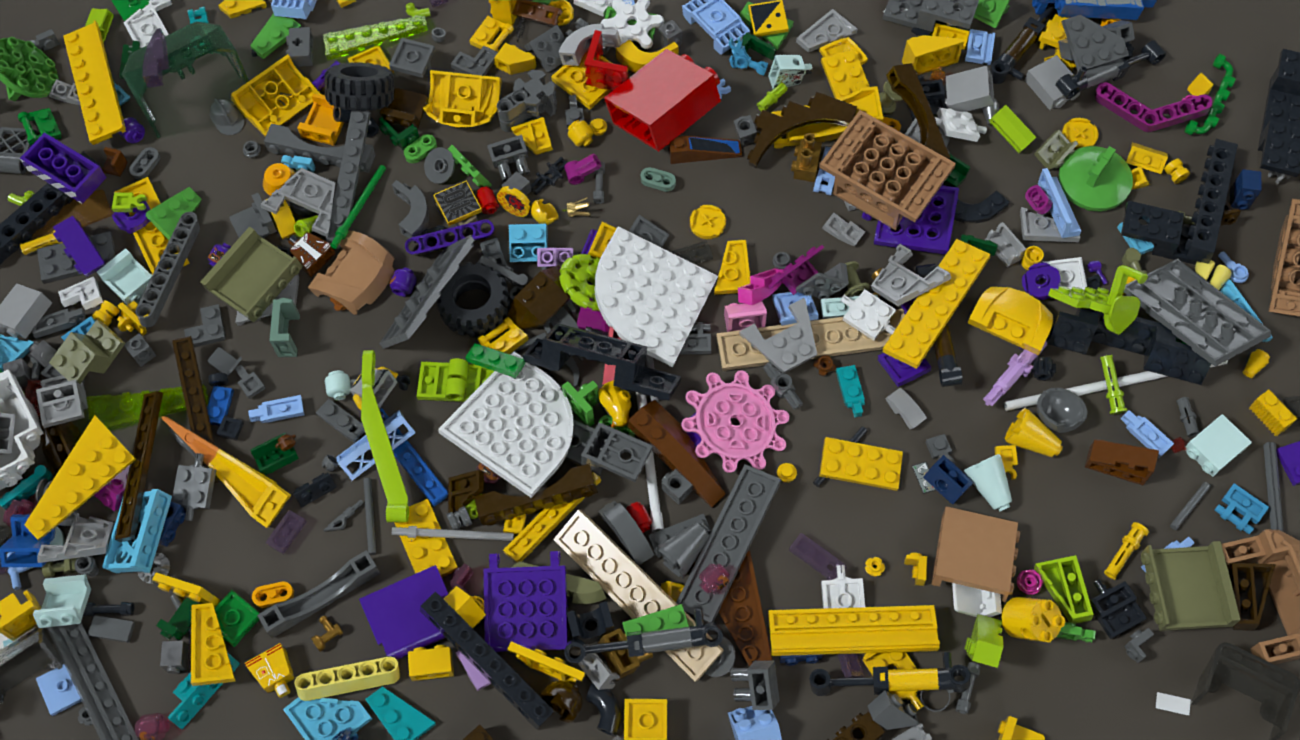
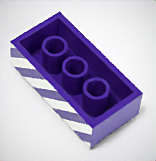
[19,132,107,204]

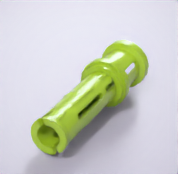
[1100,355,1128,415]

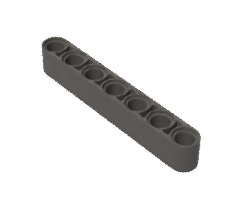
[136,212,200,327]

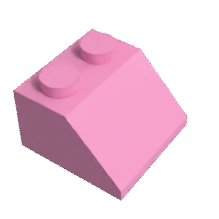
[724,302,767,332]

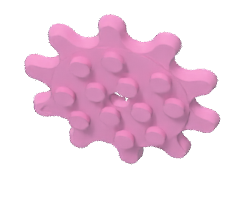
[681,370,789,473]

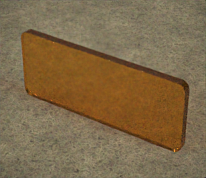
[32,190,112,240]

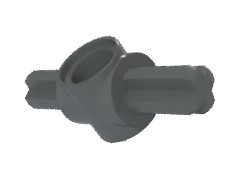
[763,362,803,410]

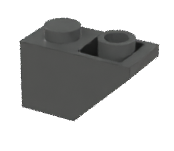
[868,690,919,730]

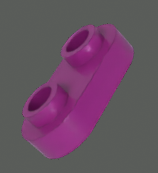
[1025,185,1052,214]

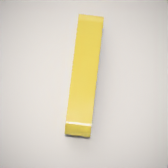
[294,657,400,701]

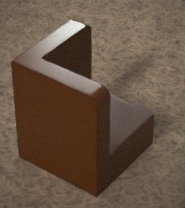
[102,147,128,177]

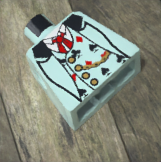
[768,55,812,89]

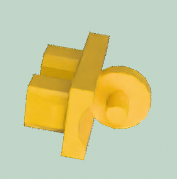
[117,301,149,336]

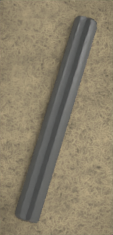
[1264,442,1284,532]

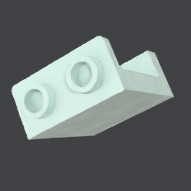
[97,248,152,305]
[1184,414,1252,477]
[33,575,91,628]

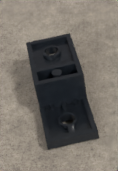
[1121,201,1197,265]

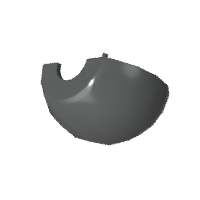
[1036,388,1087,433]

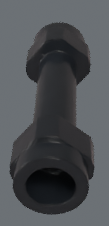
[83,602,135,616]

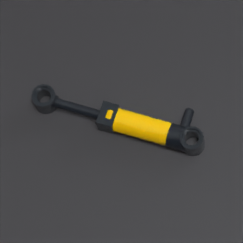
[809,652,970,696]

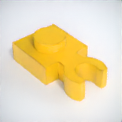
[994,445,1018,480]

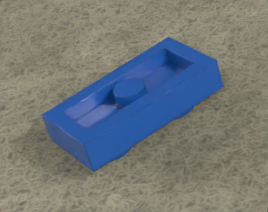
[207,386,234,426]

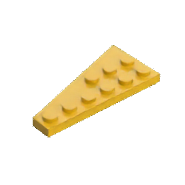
[24,415,136,541]

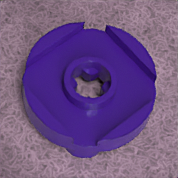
[112,201,151,233]
[1022,262,1061,300]

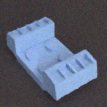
[271,0,317,19]
[682,0,750,55]

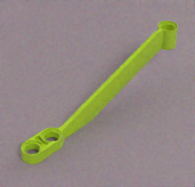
[361,350,409,522]

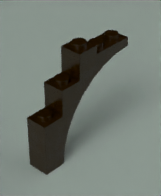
[747,91,857,168]

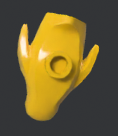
[598,380,632,428]

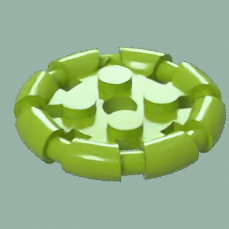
[559,254,600,311]

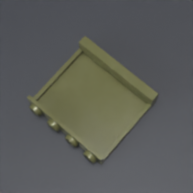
[200,226,303,323]
[1141,541,1240,631]

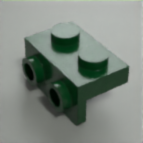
[250,433,299,476]

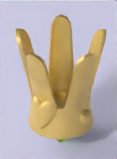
[562,197,590,217]

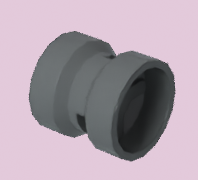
[446,506,472,530]

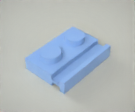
[965,29,995,65]

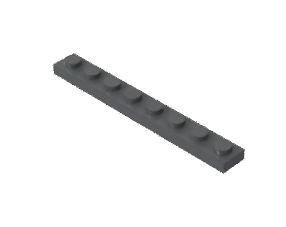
[326,110,371,249]

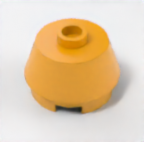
[263,163,296,196]

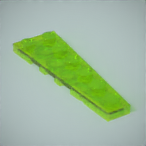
[323,15,428,61]
[86,384,209,430]

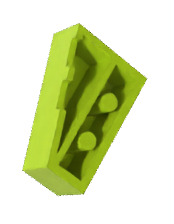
[1034,555,1094,624]
[964,614,1003,668]

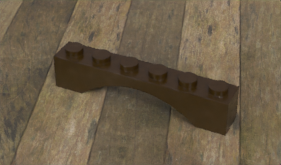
[886,63,950,159]
[474,463,598,526]

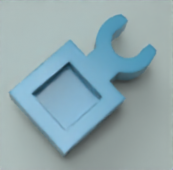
[281,155,315,173]

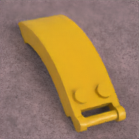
[771,86,883,149]

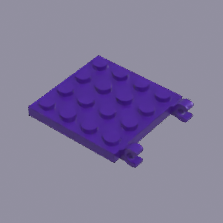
[483,551,568,652]

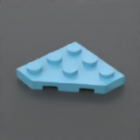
[283,697,372,740]

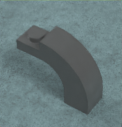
[392,180,429,243]
[598,501,654,566]

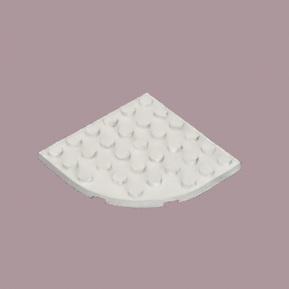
[594,226,718,367]
[438,352,573,498]

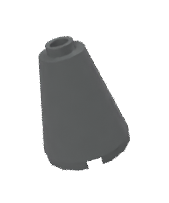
[654,523,710,578]

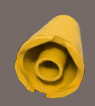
[1005,408,1063,457]

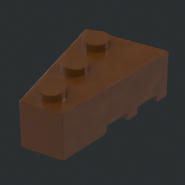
[1085,440,1159,485]

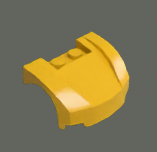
[423,70,502,127]
[968,287,1053,356]

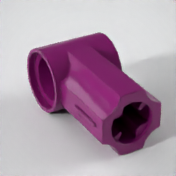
[565,153,602,185]

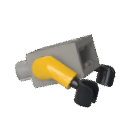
[350,367,410,420]

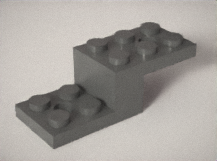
[883,0,979,33]
[565,420,653,482]

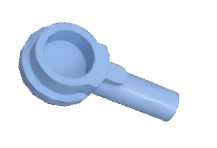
[1218,251,1249,283]

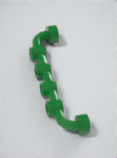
[1184,53,1236,135]

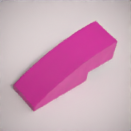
[738,268,784,305]

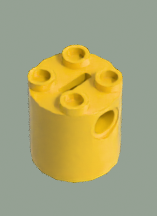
[1002,597,1065,643]

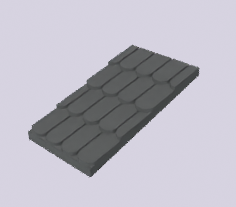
[379,235,474,349]
[1124,259,1271,367]

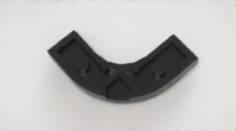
[933,190,1010,223]

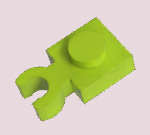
[112,192,147,212]

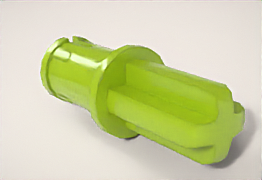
[756,83,788,112]

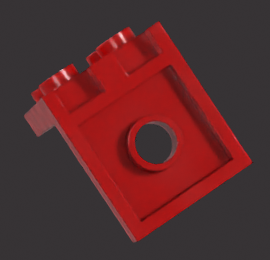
[584,30,628,90]

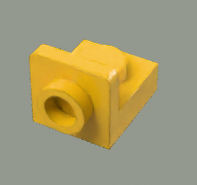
[904,553,927,586]

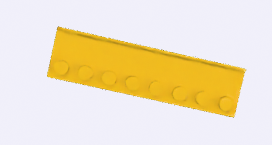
[63,20,126,145]
[768,605,940,656]

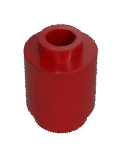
[476,187,499,214]
[626,502,652,533]

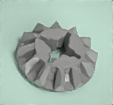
[138,553,170,584]

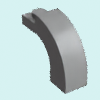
[558,24,621,66]

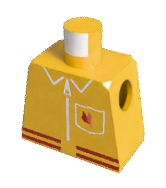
[245,643,294,698]

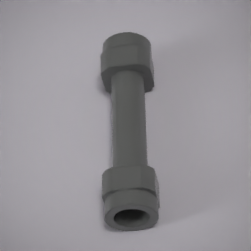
[593,161,605,204]
[956,662,981,714]

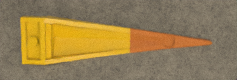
[162,416,291,528]

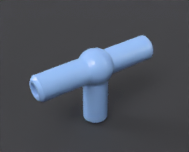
[7,552,34,590]

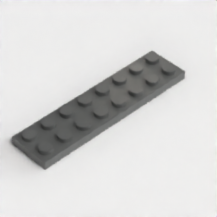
[676,465,782,623]

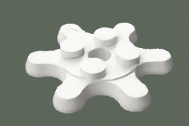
[600,0,664,49]

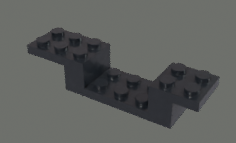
[1258,49,1300,177]
[1048,308,1211,385]
[523,323,681,401]

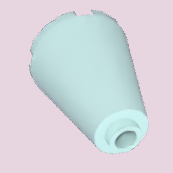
[964,454,1012,512]

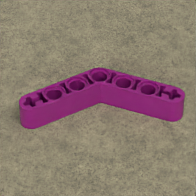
[1095,82,1212,132]

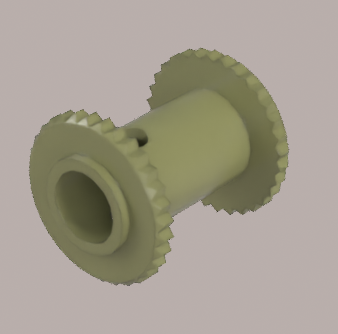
[879,81,903,114]
[845,261,869,297]

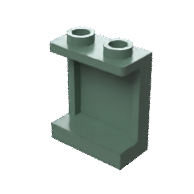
[269,298,300,357]

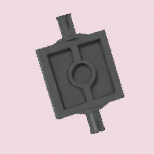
[172,453,216,521]

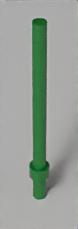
[330,165,386,249]

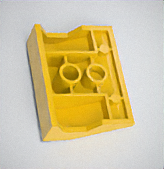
[231,54,321,136]

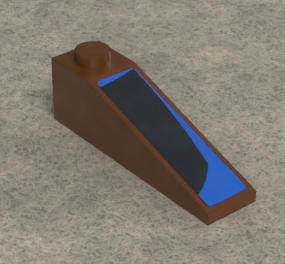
[669,136,742,164]

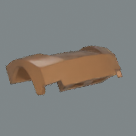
[308,230,395,315]

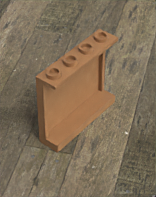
[932,506,1020,602]

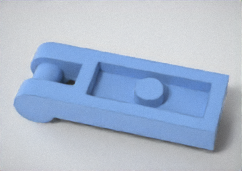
[813,146,835,195]

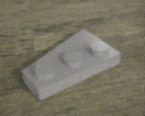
[796,9,858,53]
[1020,207,1080,242]

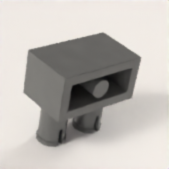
[487,135,530,182]
[731,660,780,710]

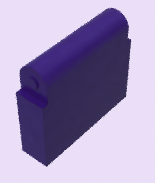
[359,565,448,660]

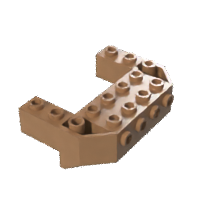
[1221,529,1300,669]

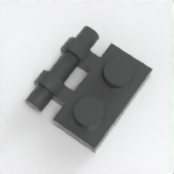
[679,322,711,354]

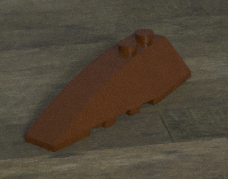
[627,400,726,508]

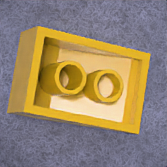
[902,35,964,75]

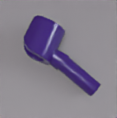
[1087,261,1108,285]

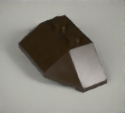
[507,265,570,330]
[40,421,81,478]

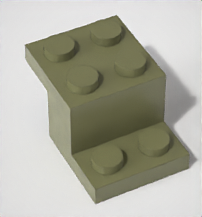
[49,320,125,384]

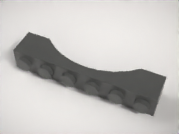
[264,124,376,173]
[257,550,381,639]

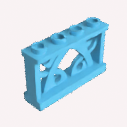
[102,489,172,574]

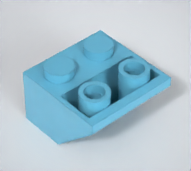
[509,224,548,262]

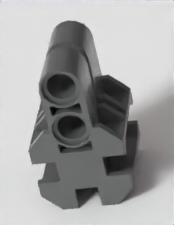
[497,70,557,132]

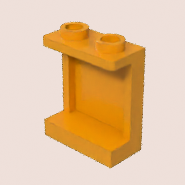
[297,94,344,146]

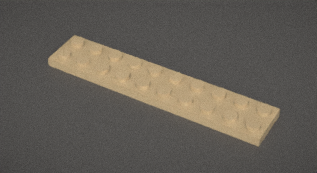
[716,309,905,371]
[553,510,724,682]

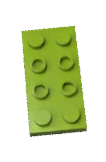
[417,358,494,402]

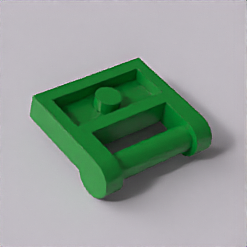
[18,108,62,145]

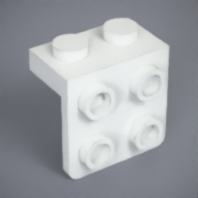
[952,583,1002,617]

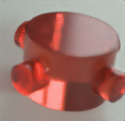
[1171,437,1186,453]

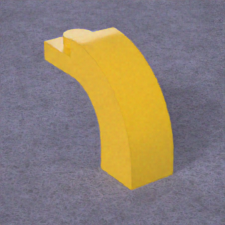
[616,40,679,73]

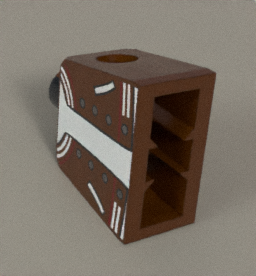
[288,233,335,278]

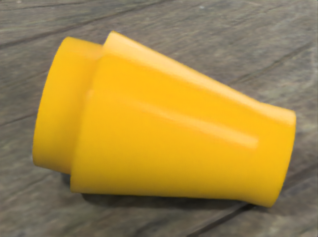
[1243,349,1270,378]

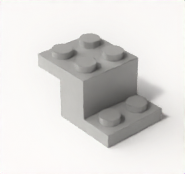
[36,375,88,428]

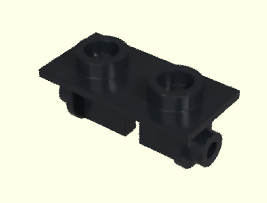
[293,472,337,507]

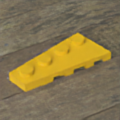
[191,603,235,686]

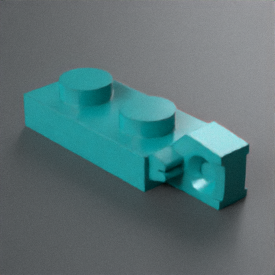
[836,365,865,418]

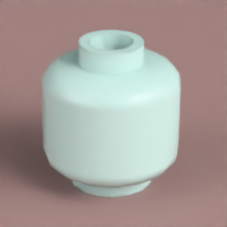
[325,370,351,400]

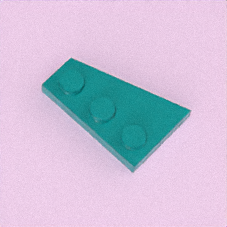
[365,686,436,740]

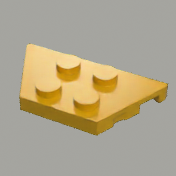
[508,642,585,682]

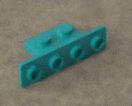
[168,653,240,729]

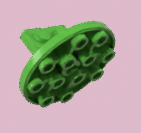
[0,37,59,101]
[1058,146,1133,211]

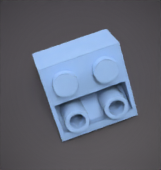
[728,706,782,740]

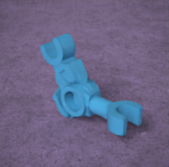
[729,36,768,75]

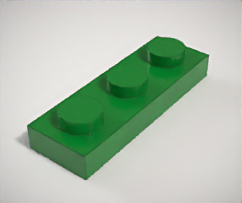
[465,343,525,378]

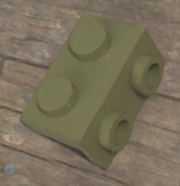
[1034,130,1078,170]

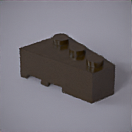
[1229,563,1276,631]

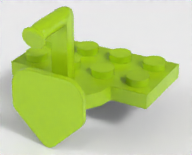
[1048,265,1148,335]

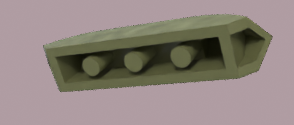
[512,562,606,604]

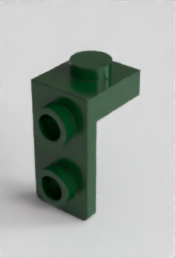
[736,33,776,60]
[379,117,420,150]
[960,234,998,256]
[156,598,198,641]

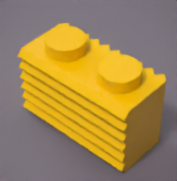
[1249,389,1297,436]

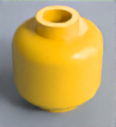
[568,120,594,147]

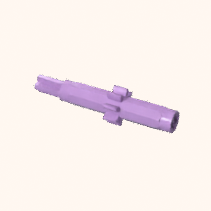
[983,341,1047,406]

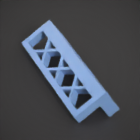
[1038,168,1081,238]
[336,410,415,480]

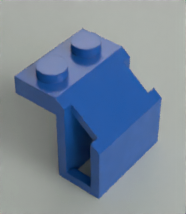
[0,514,55,567]

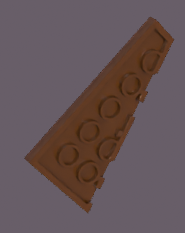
[692,551,772,667]

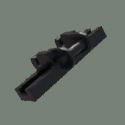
[530,157,568,195]

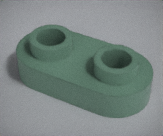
[640,167,676,192]

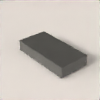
[88,615,135,643]

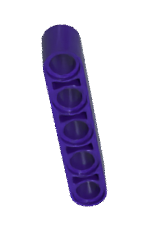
[405,220,495,255]

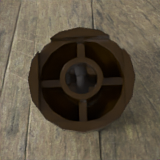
[540,680,583,723]

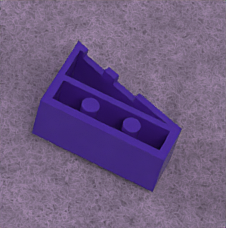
[53,216,106,277]

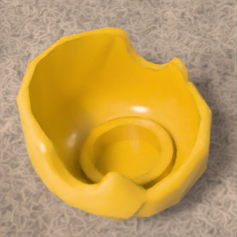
[547,0,574,26]
[531,199,558,225]

